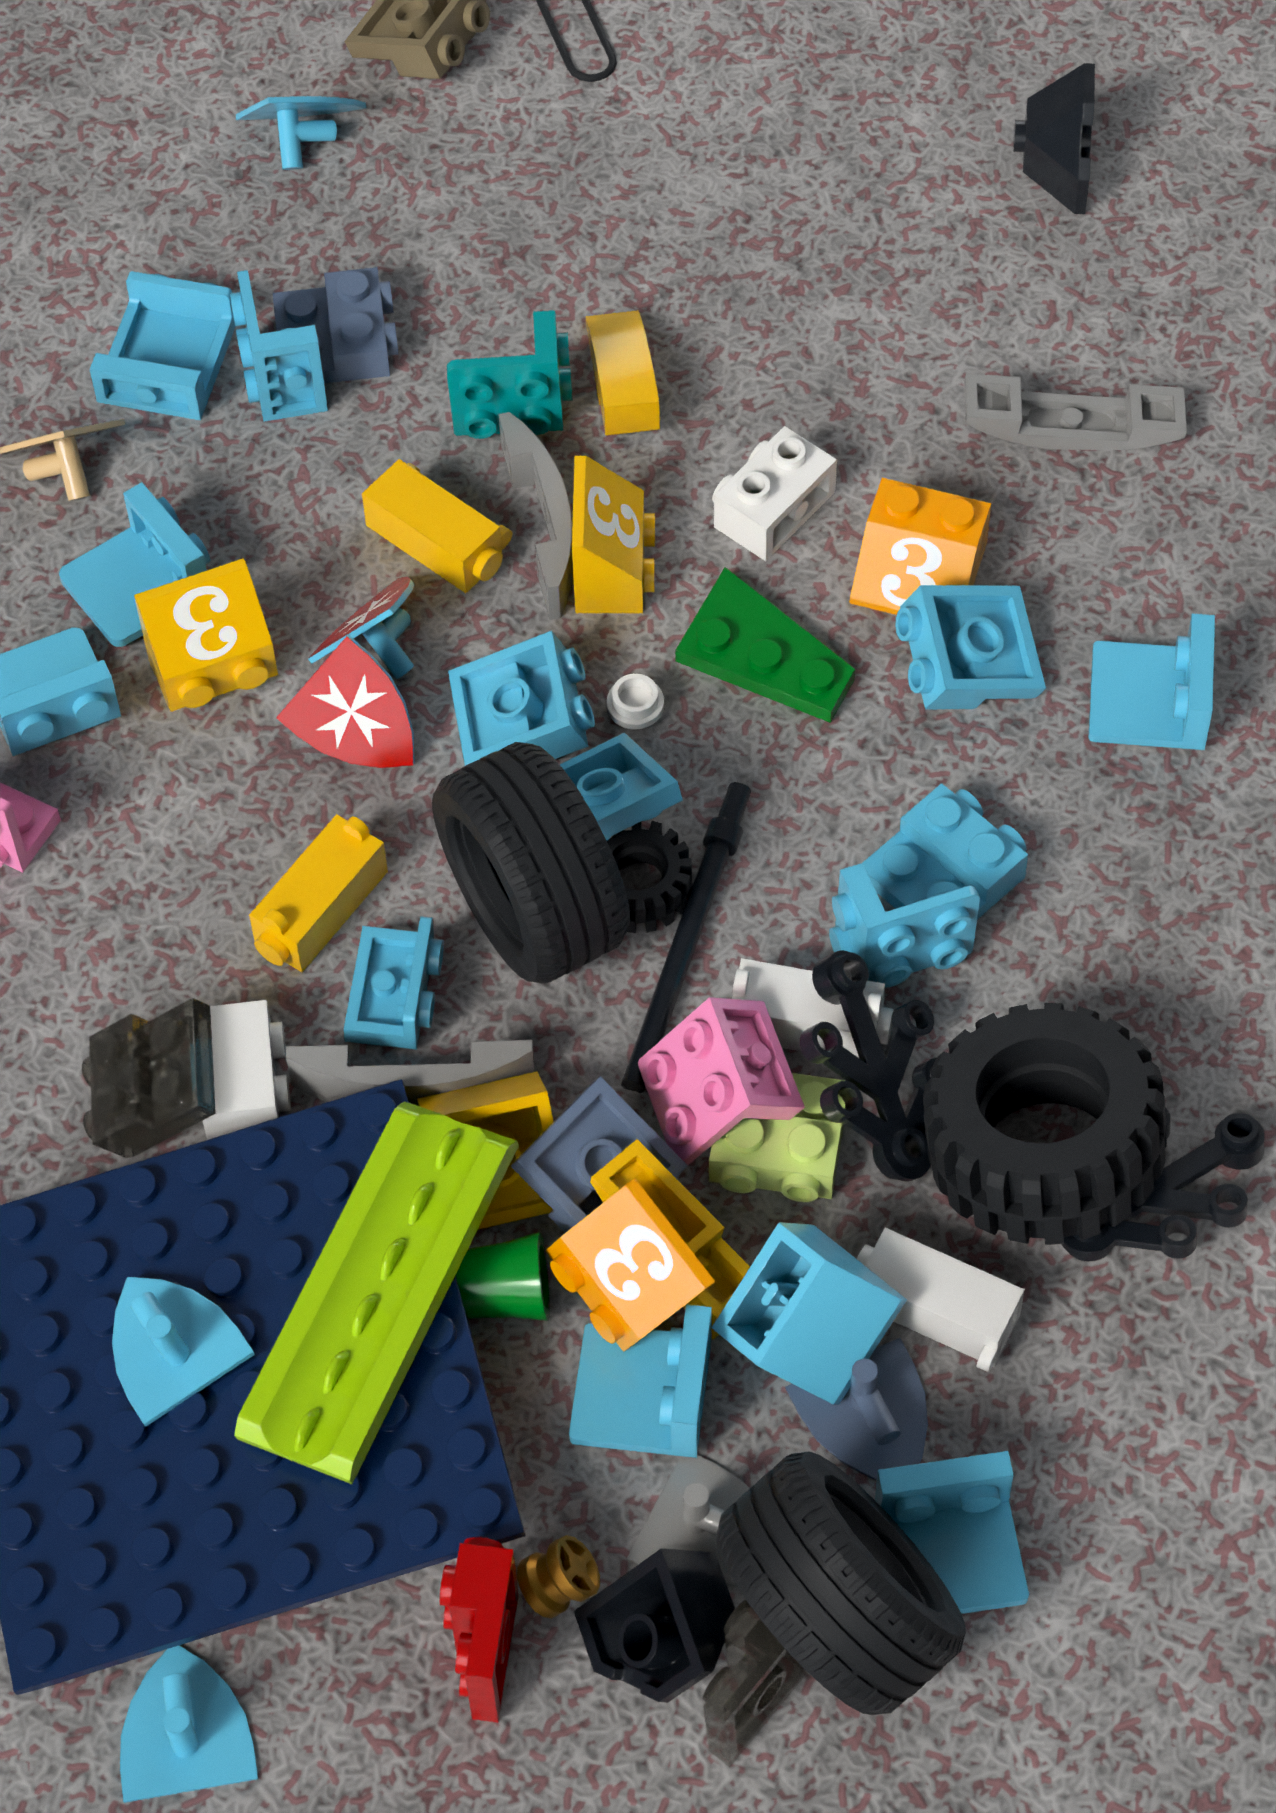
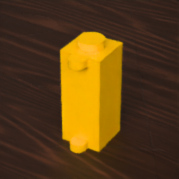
[362,459,513,594]
[249,814,388,972]

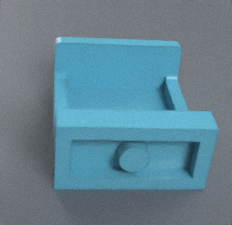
[90,271,236,420]

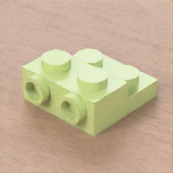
[709,1073,846,1202]

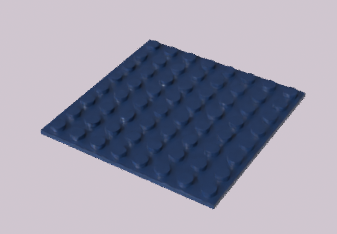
[0,1079,526,1695]

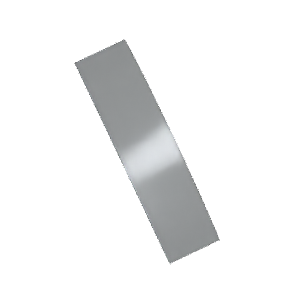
[964,373,1187,450]
[499,412,573,620]
[286,1040,535,1106]

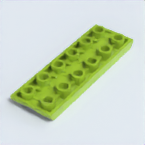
[234,1101,519,1484]

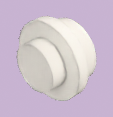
[607,674,664,729]

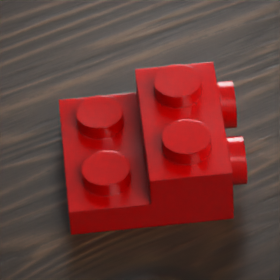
[439,1537,519,1723]

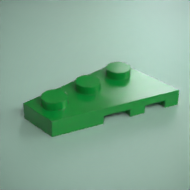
[675,567,855,723]

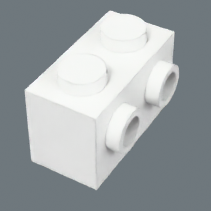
[712,426,837,561]

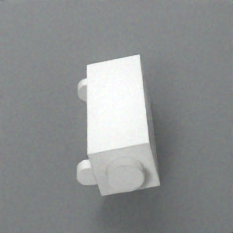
[732,958,894,1058]
[857,1228,1025,1372]

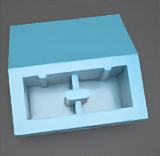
[711,1222,907,1405]

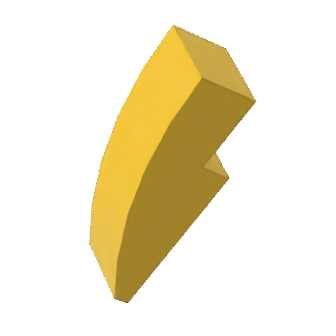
[585,310,660,436]
[590,1139,750,1340]

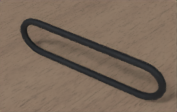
[536,0,617,82]

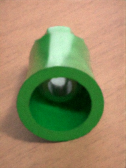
[456,1232,550,1321]

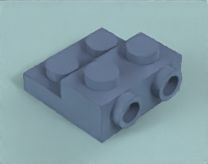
[273,267,399,383]
[511,1076,688,1233]

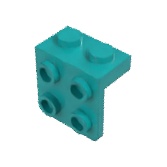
[447,310,573,439]

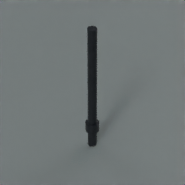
[621,782,751,1093]

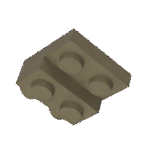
[344,0,491,79]

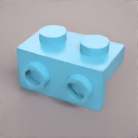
[343,916,444,1050]

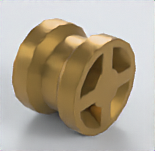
[517,1535,600,1619]

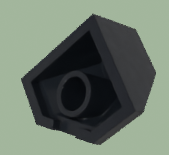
[1013,63,1095,214]
[574,1548,737,1703]

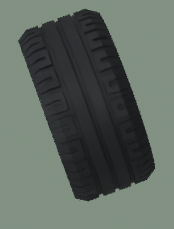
[432,742,630,984]
[716,1451,966,1715]

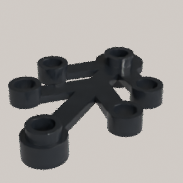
[800,950,937,1182]
[1061,1107,1265,1262]

